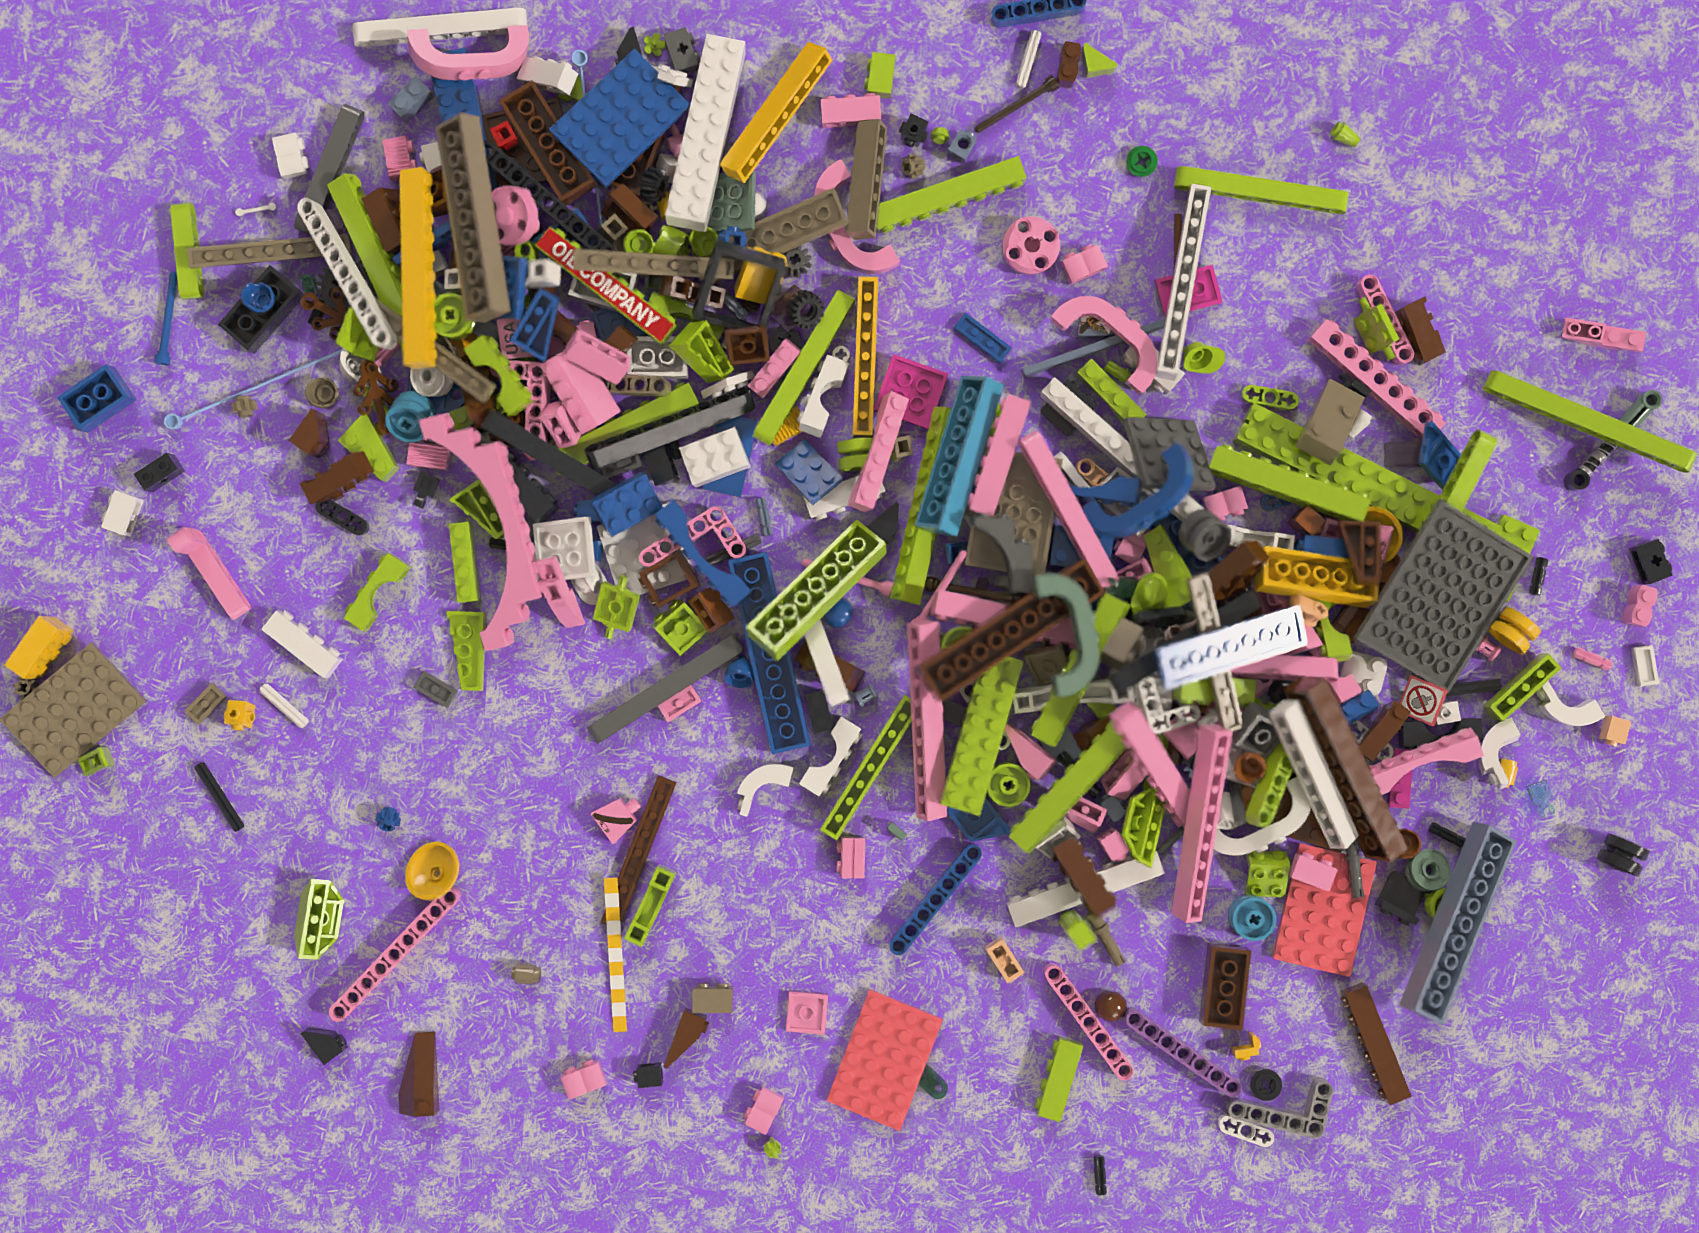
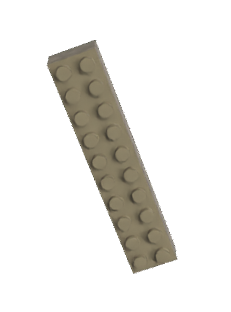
[435,113,510,323]

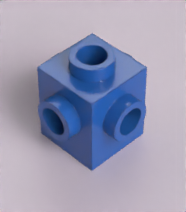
[717,226,747,247]

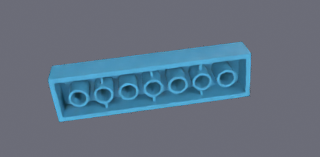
[914,376,1004,536]

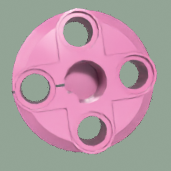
[491,186,539,245]
[1002,216,1060,275]

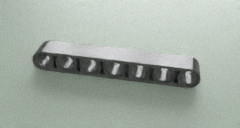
[294,104,365,235]

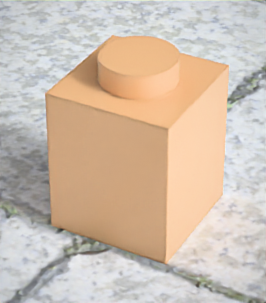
[1599,716,1631,747]

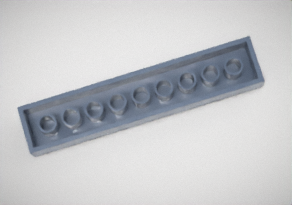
[1399,822,1517,1025]

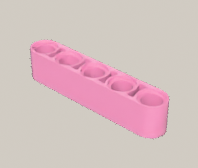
[1356,274,1414,366]

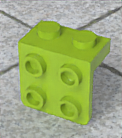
[1245,850,1290,897]

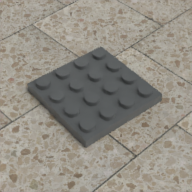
[1123,417,1216,491]

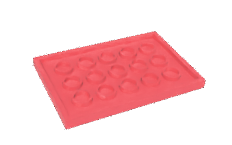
[1272,843,1377,977]
[826,989,943,1131]

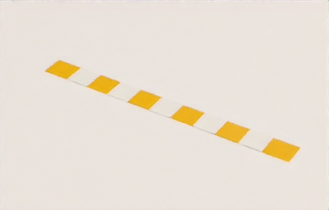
[604,877,627,1032]

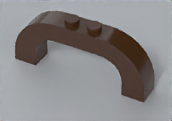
[530,272,639,353]

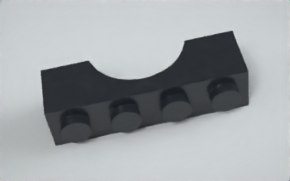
[1398,718,1483,749]

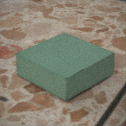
[887,821,907,840]

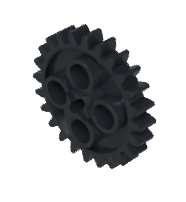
[316,257,378,312]

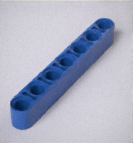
[889,843,982,955]

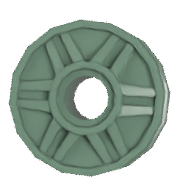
[1405,849,1451,892]

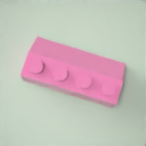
[540,350,621,434]

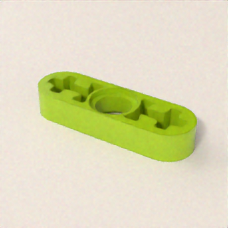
[1241,385,1299,410]

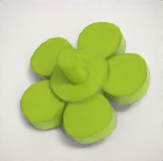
[644,33,666,56]

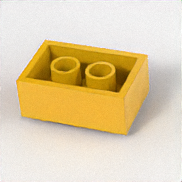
[4,616,74,679]

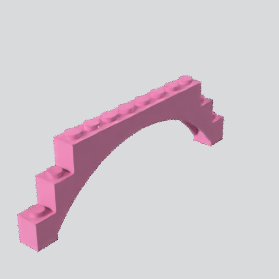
[419,413,544,651]

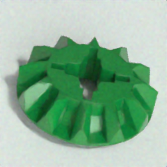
[1126,146,1158,178]

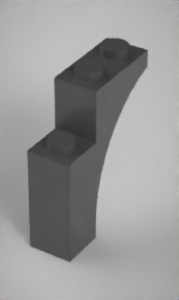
[970,514,1034,592]

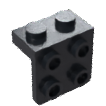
[1041,379,1097,436]
[1375,871,1426,926]

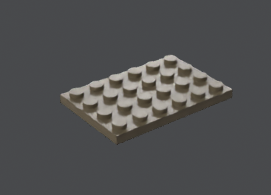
[965,447,1063,576]
[0,642,147,778]

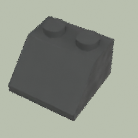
[1231,702,1281,759]

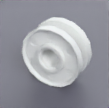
[410,367,454,397]

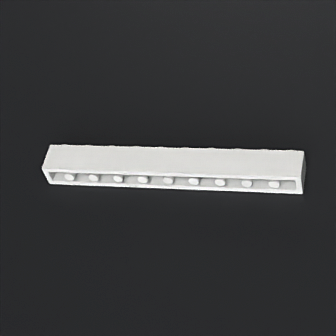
[1155,184,1211,381]
[1040,377,1204,523]

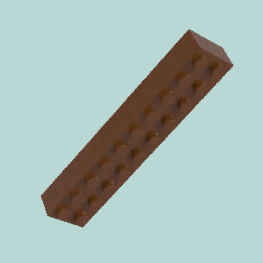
[914,559,1106,702]
[1283,677,1408,862]

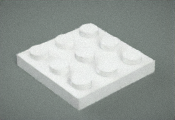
[533,517,596,580]

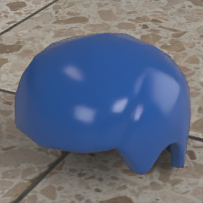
[241,282,275,313]
[823,598,854,628]

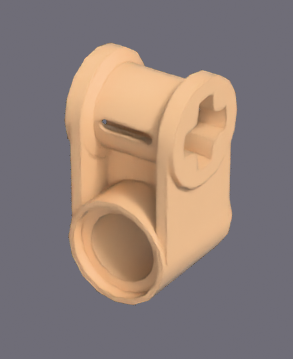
[1075,458,1109,487]
[1289,595,1328,627]

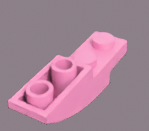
[1561,318,1647,353]
[536,556,585,628]

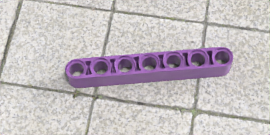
[1123,1008,1242,1097]

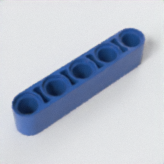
[990,0,1087,28]

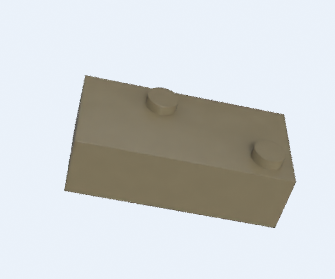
[1295,379,1365,465]

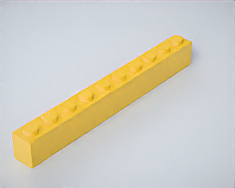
[400,167,437,369]

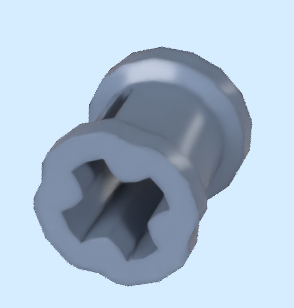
[853,683,878,707]

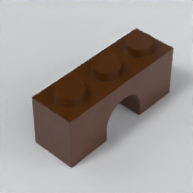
[660,275,726,309]

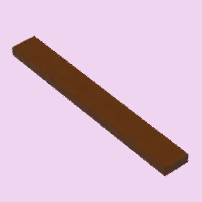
[600,775,677,925]

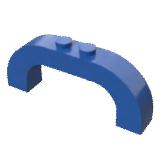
[1081,442,1194,538]

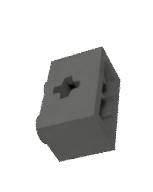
[663,27,701,74]

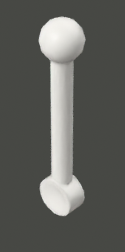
[236,203,276,217]

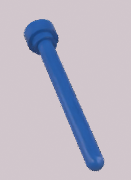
[153,271,177,366]

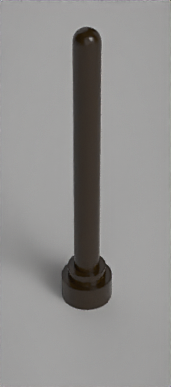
[974,75,1059,133]
[925,576,1015,602]

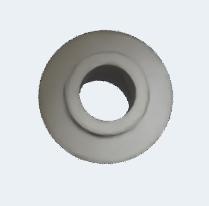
[511,963,541,985]

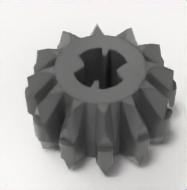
[784,246,812,278]

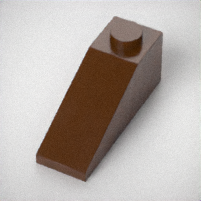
[1358,700,1411,762]
[663,1007,709,1068]

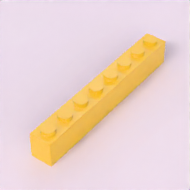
[719,42,833,183]
[853,277,878,438]

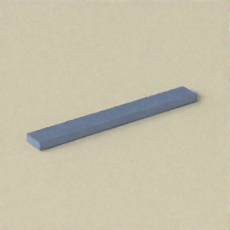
[1021,318,1165,377]

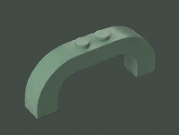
[1031,574,1099,697]

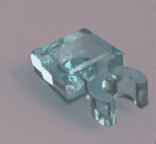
[1526,780,1555,817]

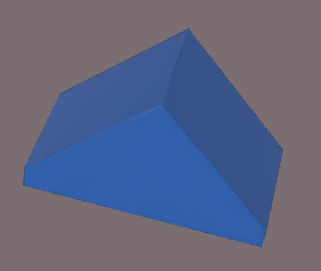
[944,541,969,565]

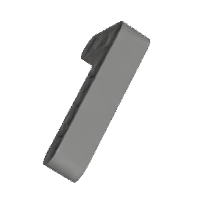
[1225,1077,1333,1138]

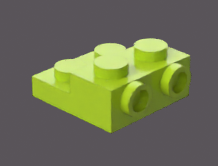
[652,598,707,656]

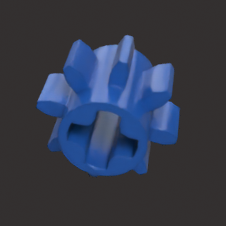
[375,807,401,832]

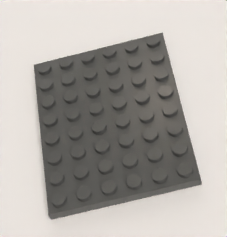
[1354,499,1533,693]

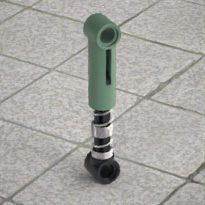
[1563,390,1663,491]

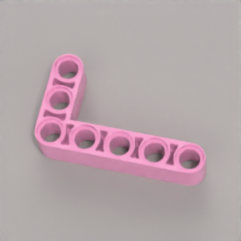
[490,360,551,460]
[639,507,746,567]
[167,527,251,620]

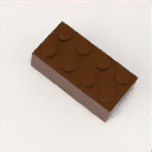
[1199,943,1252,1030]

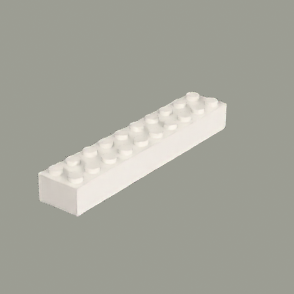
[666,34,746,232]

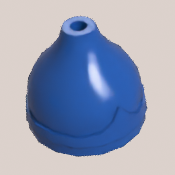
[725,655,754,688]

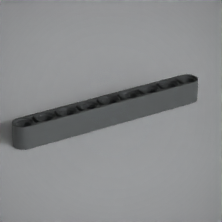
[587,633,745,744]

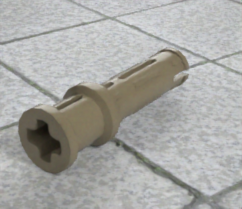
[1084,912,1126,967]

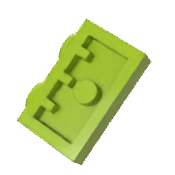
[336,307,380,362]

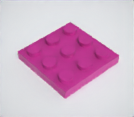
[873,354,949,430]

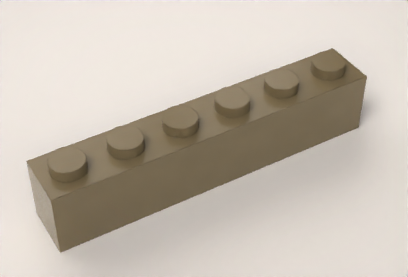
[845,119,888,240]

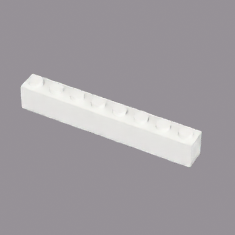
[1269,700,1359,849]
[1006,851,1165,928]

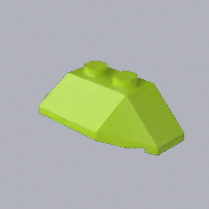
[1121,787,1165,868]
[294,879,344,960]

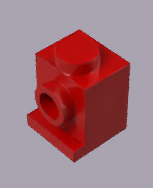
[490,121,520,151]

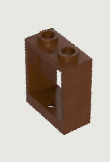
[601,184,657,234]
[638,550,701,608]

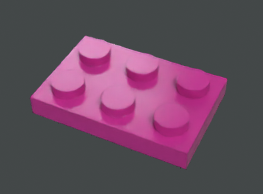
[1155,264,1223,318]

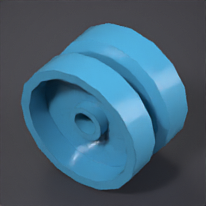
[385,391,436,443]
[1228,894,1276,941]

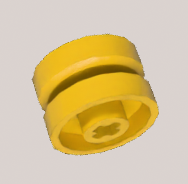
[1488,606,1541,655]

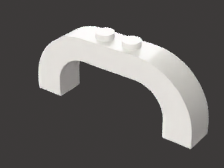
[1213,777,1311,855]

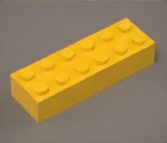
[1254,546,1378,608]

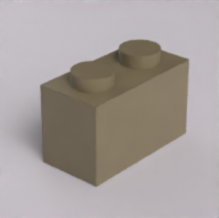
[692,982,733,1013]

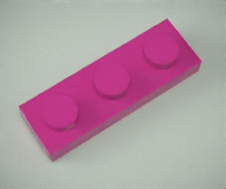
[1388,748,1412,809]

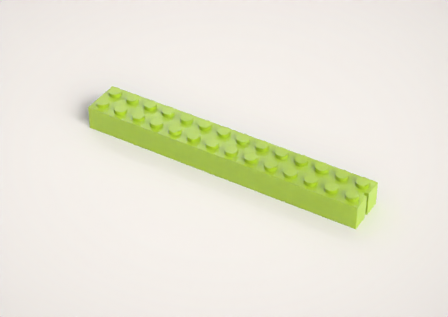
[1232,403,1503,535]

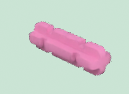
[1573,647,1612,670]

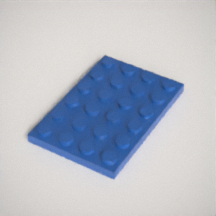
[549,49,691,188]

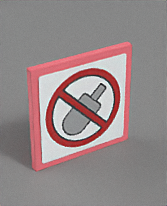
[1400,675,1448,726]

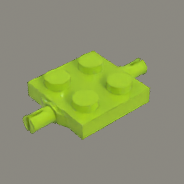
[1353,297,1399,361]
[593,575,640,639]

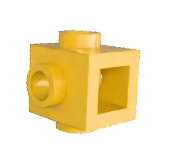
[224,700,256,731]

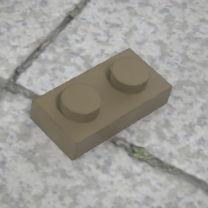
[184,683,228,725]

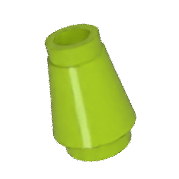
[1330,121,1361,148]

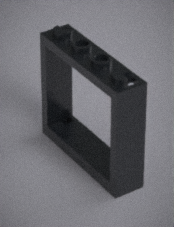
[692,239,788,330]

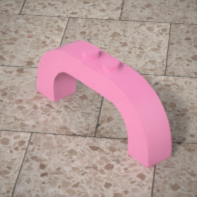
[407,25,529,80]
[815,159,900,274]
[1049,296,1157,395]

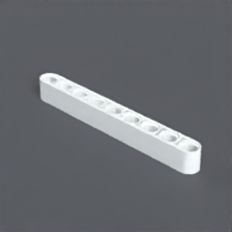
[352,8,527,47]
[297,198,397,350]

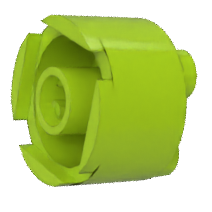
[652,225,691,256]

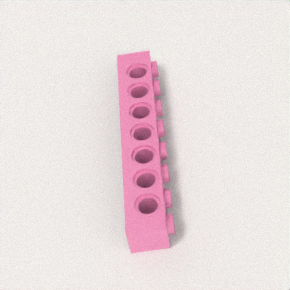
[1307,319,1446,440]

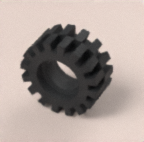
[786,290,825,329]

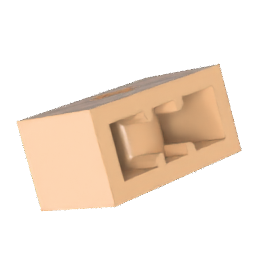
[984,936,1024,983]

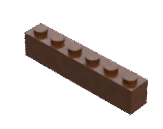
[1340,982,1412,1105]

